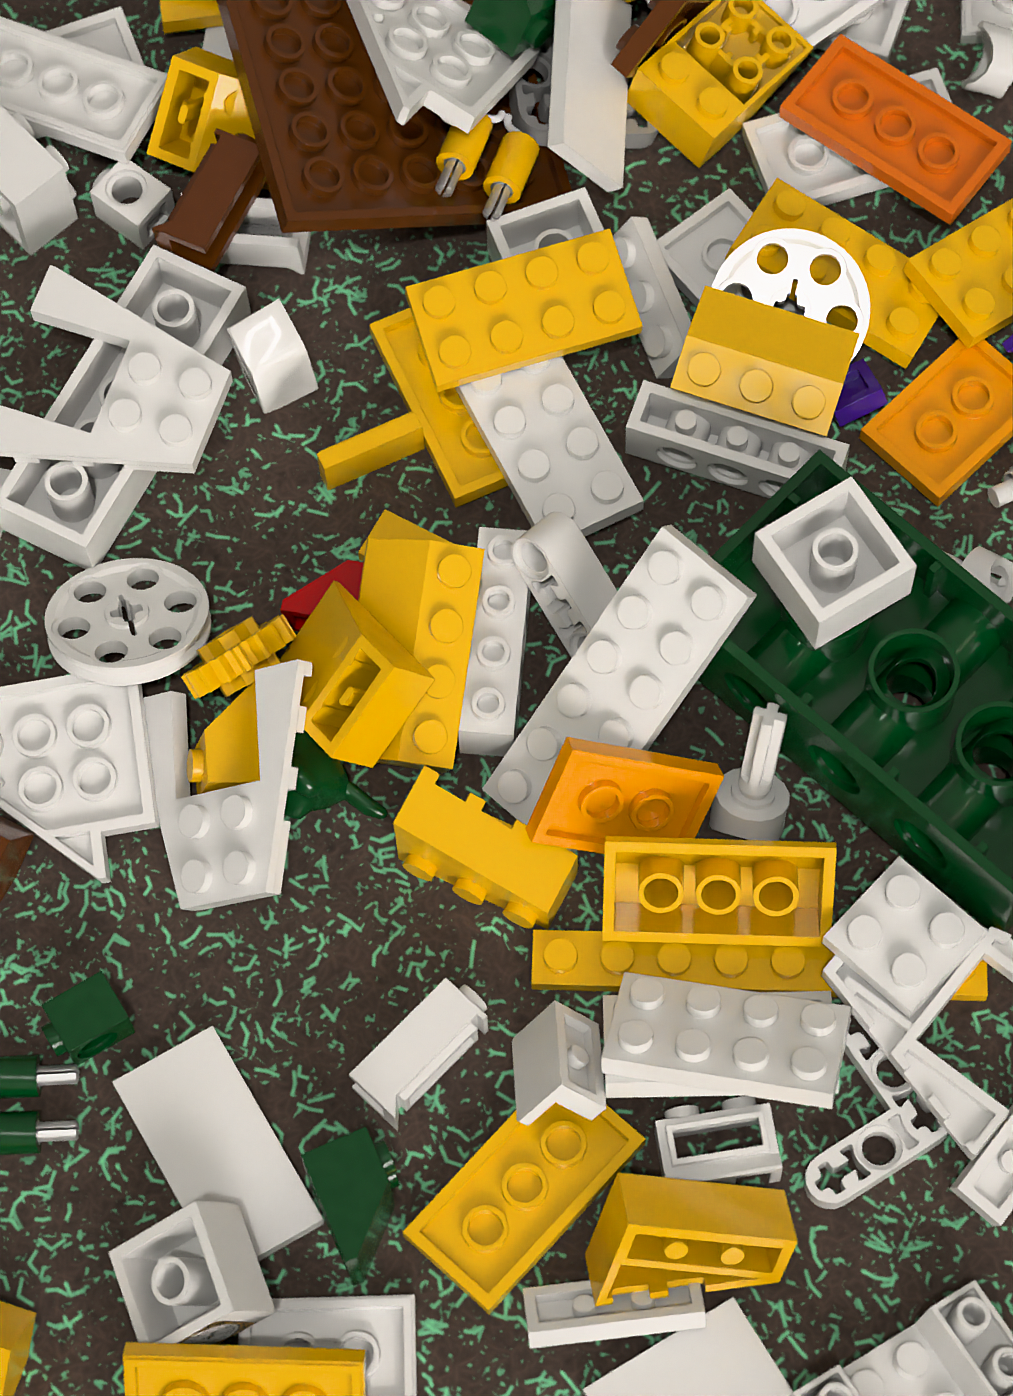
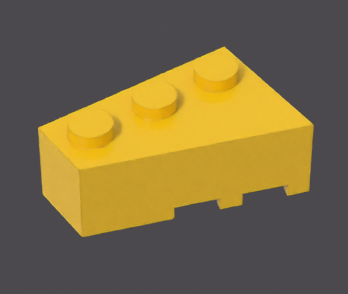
[393,765,578,929]
[585,1172,798,1307]

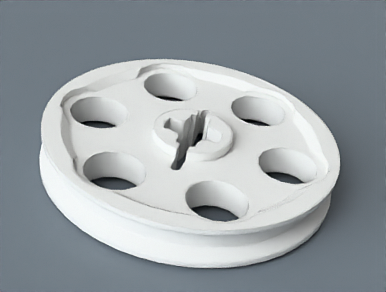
[712,229,870,361]
[45,558,212,686]

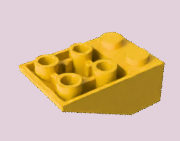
[627,0,814,168]
[146,47,269,190]
[280,581,435,768]

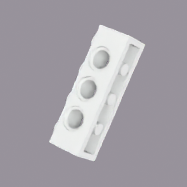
[626,380,850,499]
[458,527,531,757]

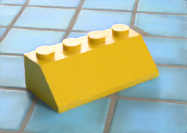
[358,538,485,773]
[602,836,837,947]

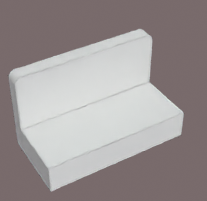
[512,1000,606,1126]

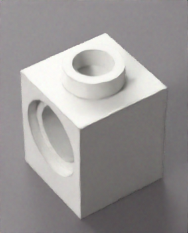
[90,160,175,249]

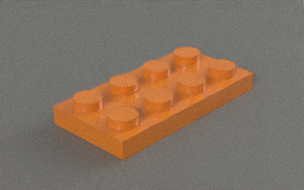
[779,34,1012,225]

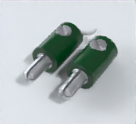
[0,1055,80,1155]

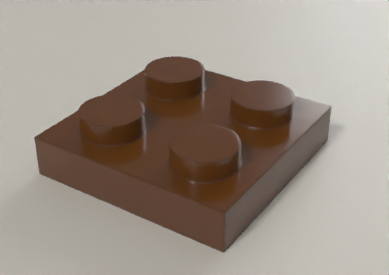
[611,0,714,78]

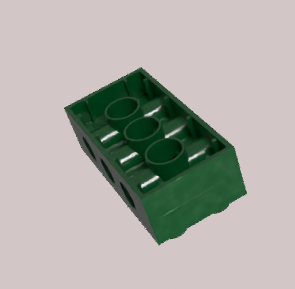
[698,449,1013,932]

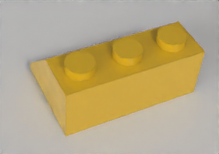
[670,285,860,437]

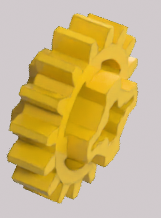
[181,614,296,699]

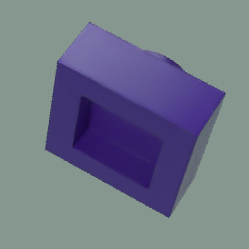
[833,359,888,427]

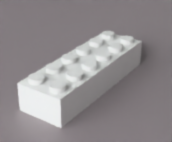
[0,245,251,570]

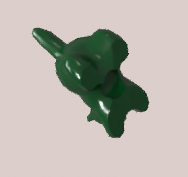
[284,730,388,819]

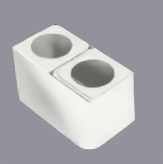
[227,299,319,414]

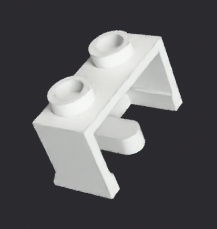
[654,1096,783,1185]

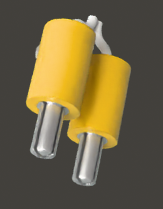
[435,110,540,221]

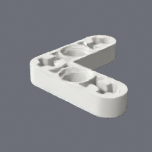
[804,1004,948,1209]

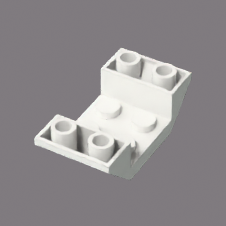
[790,1280,1013,1396]

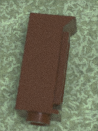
[152,128,267,272]

